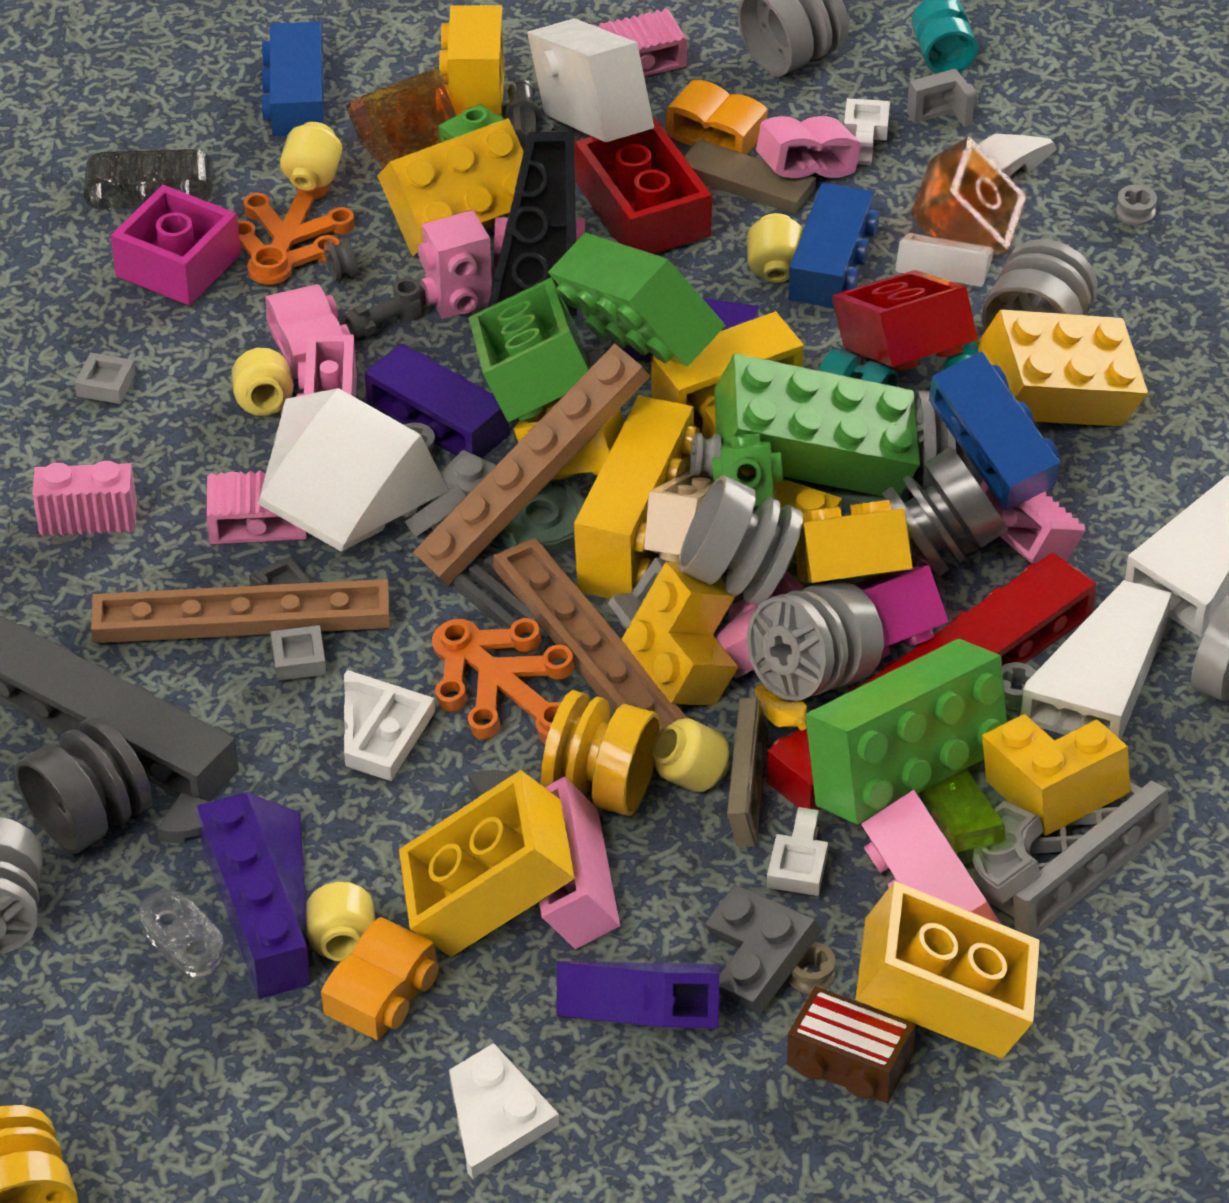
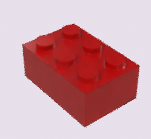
[575,118,712,254]
[831,270,978,371]

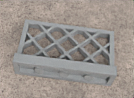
[952,780,1169,938]

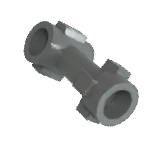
[343,278,426,340]

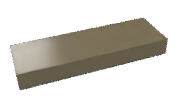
[684,139,816,215]
[727,697,768,847]

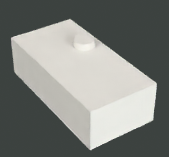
[527,18,654,142]

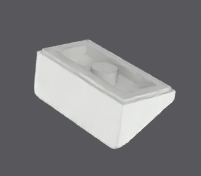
[895,233,994,287]

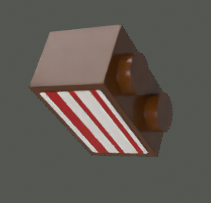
[787,986,916,1104]

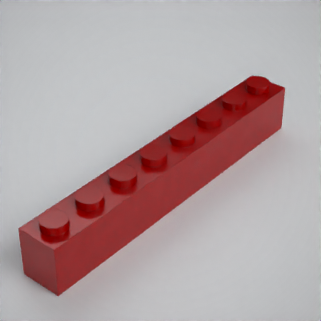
[767,552,1096,810]

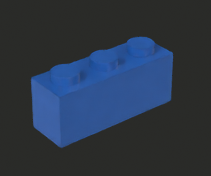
[262,22,324,136]
[788,183,880,308]
[929,352,1061,511]

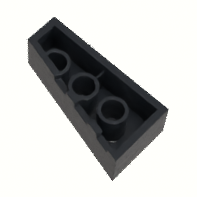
[487,132,577,319]

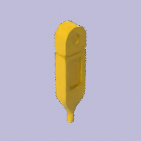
[755,684,807,730]

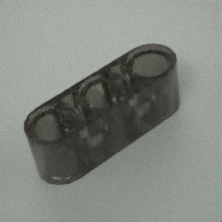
[83,149,213,209]

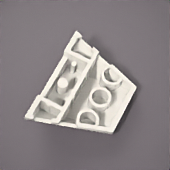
[258,388,449,552]

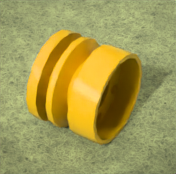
[541,690,661,817]
[0,1105,79,1203]

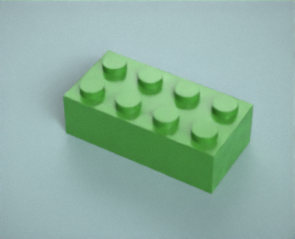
[548,232,726,367]
[469,277,590,422]
[714,353,920,497]
[805,638,1007,825]

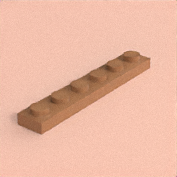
[413,343,651,586]
[493,537,687,730]
[91,579,390,643]

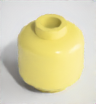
[280,122,342,190]
[747,213,803,283]
[231,348,294,416]
[653,718,730,792]
[305,882,375,962]

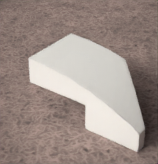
[961,134,1057,189]

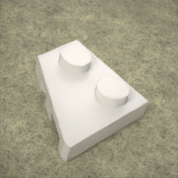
[344,670,435,781]
[449,1043,559,1179]

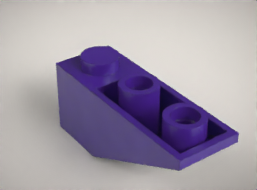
[556,961,720,1028]

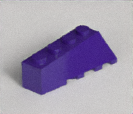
[196,792,311,999]

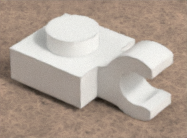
[844,98,890,165]
[767,807,828,896]

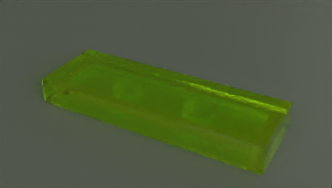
[918,769,1006,852]

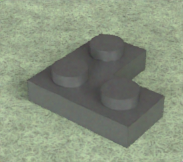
[704,884,822,1014]

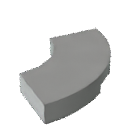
[972,801,1043,904]

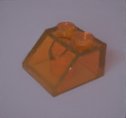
[345,68,456,169]
[911,136,1026,253]

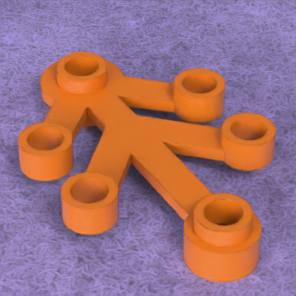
[238,177,355,285]
[432,618,575,744]

